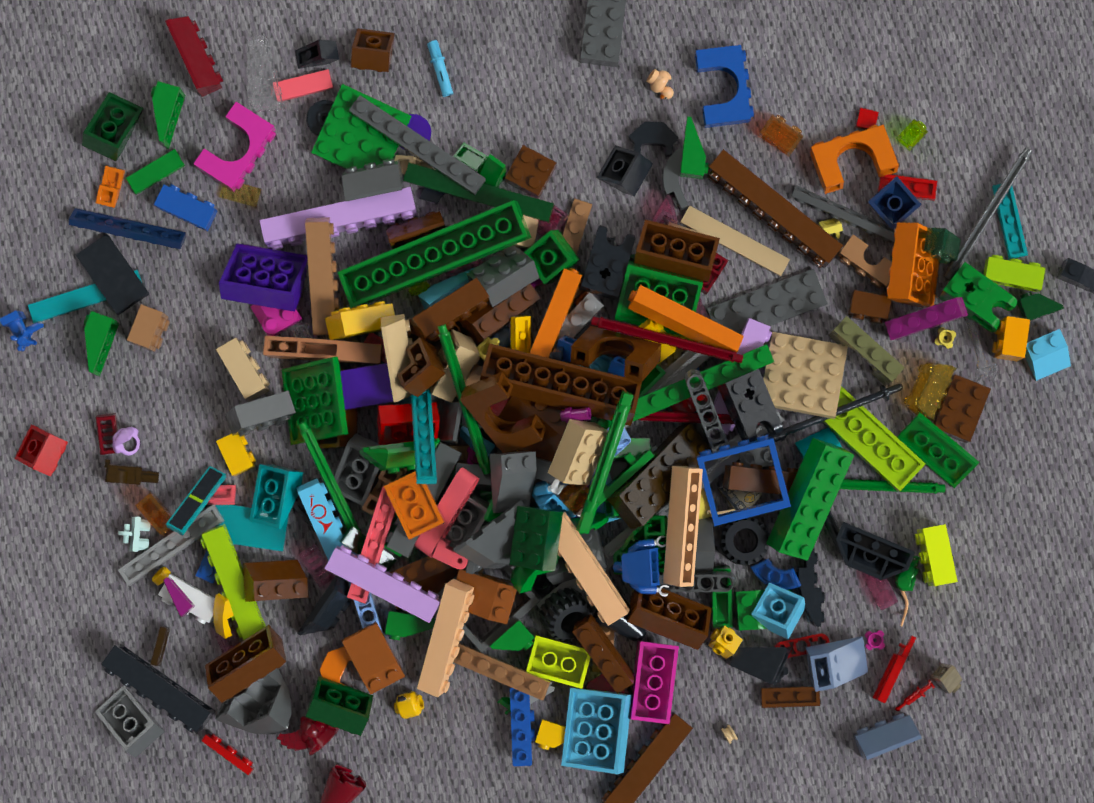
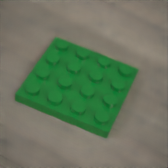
[311,84,412,169]
[281,357,348,445]

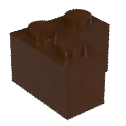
[397,338,446,397]

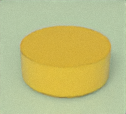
[152,567,171,586]

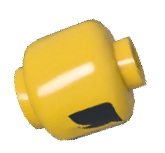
[394,691,424,719]

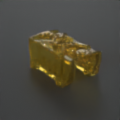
[904,363,957,420]

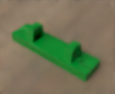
[598,449,654,507]

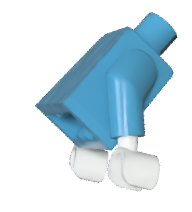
[532,479,584,517]

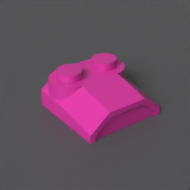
[251,305,303,336]

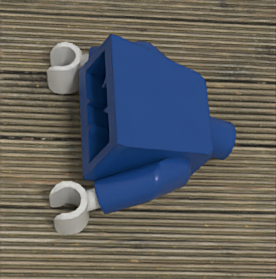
[613,536,669,597]

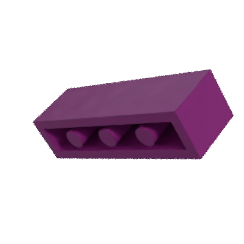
[885,297,968,340]

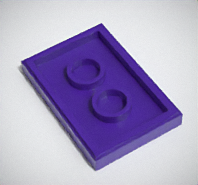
[340,363,394,410]

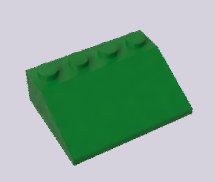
[615,260,703,337]

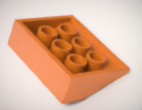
[887,222,943,308]

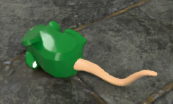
[895,556,920,626]

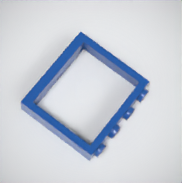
[696,435,791,526]

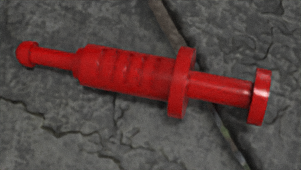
[895,679,935,711]

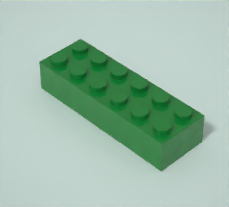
[766,438,854,561]

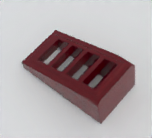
[95,413,118,455]

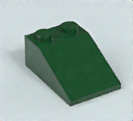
[82,92,144,162]

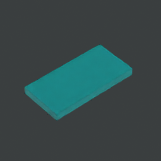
[215,505,289,552]

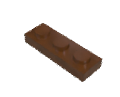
[761,686,820,708]

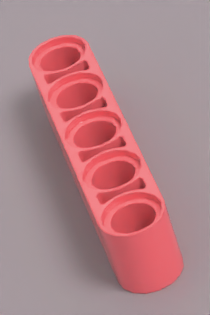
[415,467,479,557]

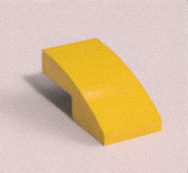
[213,593,234,639]

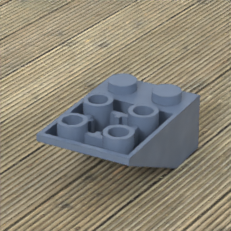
[805,636,868,692]

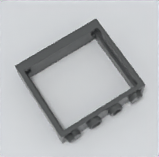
[437,565,540,653]

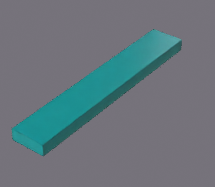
[28,270,142,323]
[411,390,437,484]

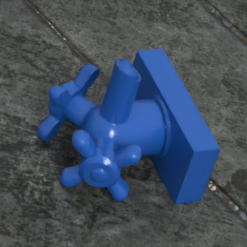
[0,310,44,352]

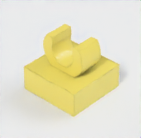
[819,218,843,239]

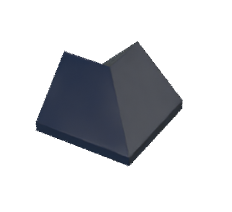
[867,176,922,230]

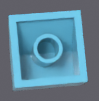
[1025,329,1071,381]
[751,583,806,639]

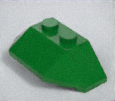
[359,438,440,474]

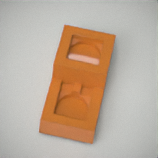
[96,166,125,208]

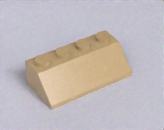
[381,314,413,402]

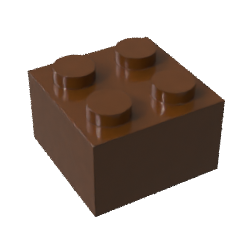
[505,145,557,199]

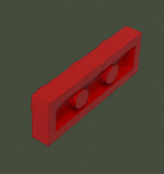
[878,174,937,201]
[201,733,255,775]

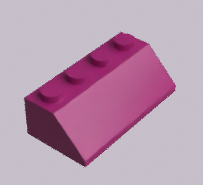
[630,641,679,724]

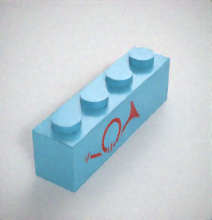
[296,478,347,561]

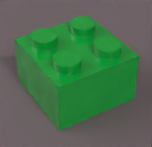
[524,230,580,284]

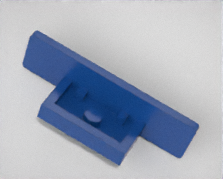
[510,688,535,766]

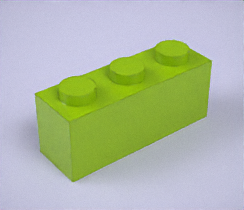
[983,255,1046,293]

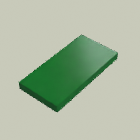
[897,412,979,488]

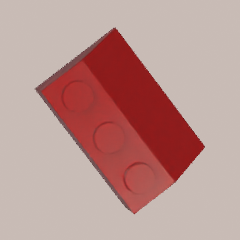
[377,402,440,446]

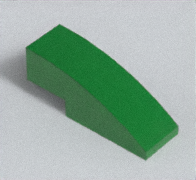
[711,566,732,628]

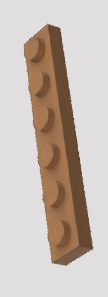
[454,643,550,700]

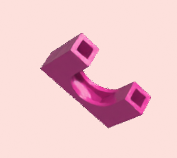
[194,102,276,192]

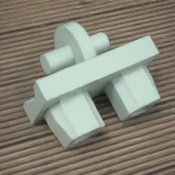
[118,517,151,552]

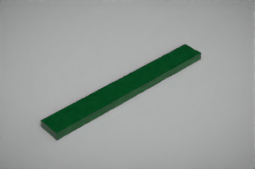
[403,163,554,223]

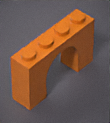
[810,125,899,194]

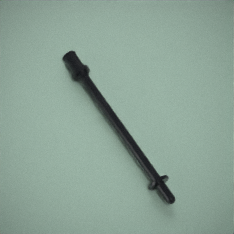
[760,383,903,447]

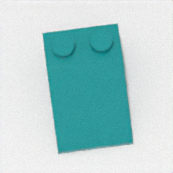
[249,464,304,529]

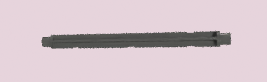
[944,147,1032,281]

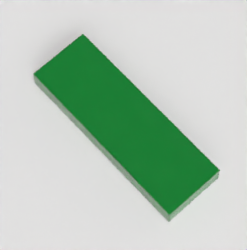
[126,149,185,195]

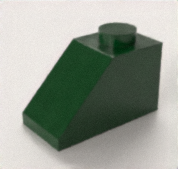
[1017,292,1064,321]

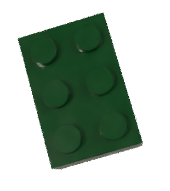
[509,506,563,571]
[306,676,373,736]

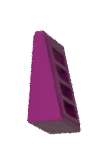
[164,577,195,617]

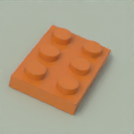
[384,471,445,540]

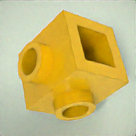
[708,626,743,659]

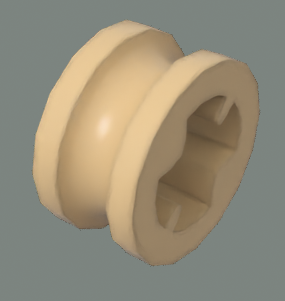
[721,724,738,744]

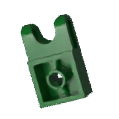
[939,262,1017,333]

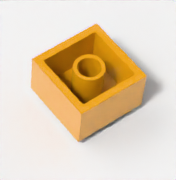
[992,316,1030,361]

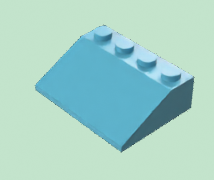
[561,688,632,774]

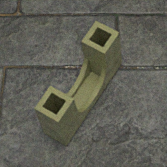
[828,316,905,386]

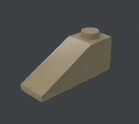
[929,663,963,694]

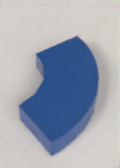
[751,559,801,590]

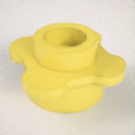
[935,327,956,349]

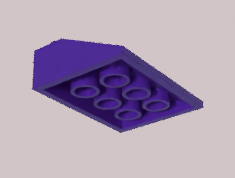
[219,244,308,312]

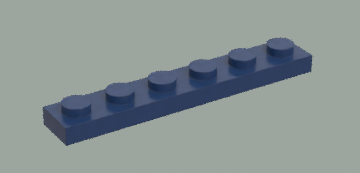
[69,208,186,249]

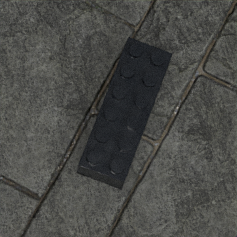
[101,644,215,733]

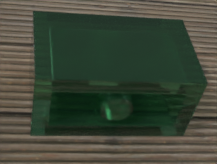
[924,228,961,264]

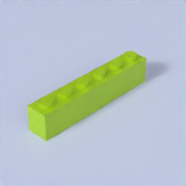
[200,524,266,640]

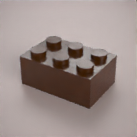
[933,374,991,443]

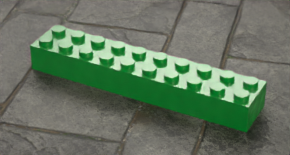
[337,200,532,308]

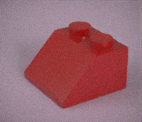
[14,424,68,477]

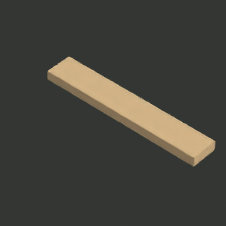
[680,206,790,277]

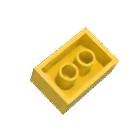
[325,301,395,340]

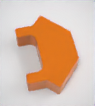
[320,646,351,687]

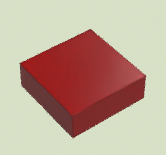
[856,108,879,130]

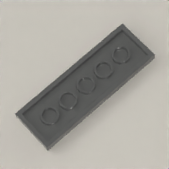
[707,269,828,334]

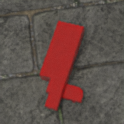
[872,635,916,703]

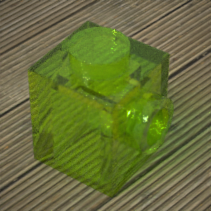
[896,119,928,151]

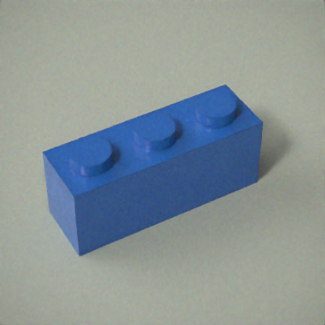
[154,184,218,232]

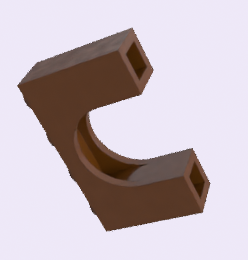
[570,326,661,382]
[460,372,546,453]

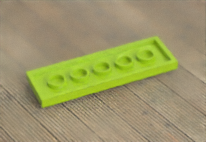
[823,386,925,492]

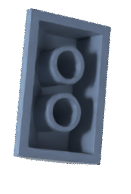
[853,712,922,760]

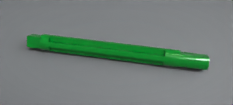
[576,391,633,534]

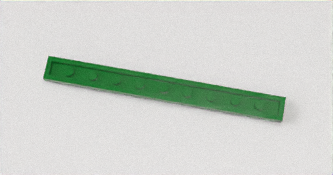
[590,344,774,430]

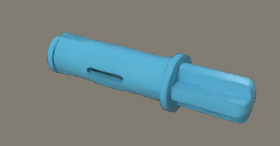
[427,40,453,97]

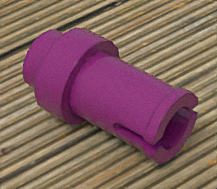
[560,407,591,424]

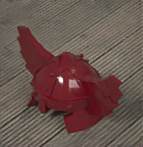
[277,716,339,755]

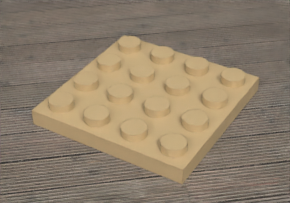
[763,332,848,419]

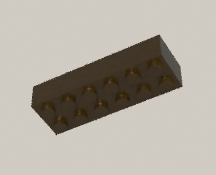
[607,423,713,529]

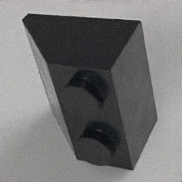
[597,145,653,197]

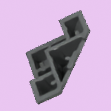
[453,500,524,569]
[215,668,292,735]

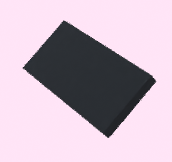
[76,234,149,315]

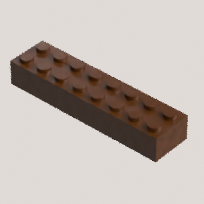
[707,149,843,269]
[480,343,642,426]

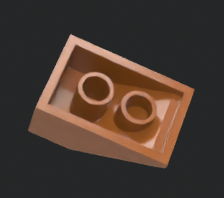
[456,569,517,624]
[342,622,405,695]

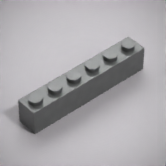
[386,442,462,558]

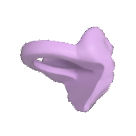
[112,426,140,456]

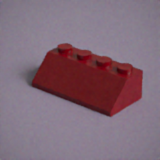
[165,16,223,97]

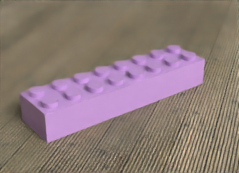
[260,187,417,250]

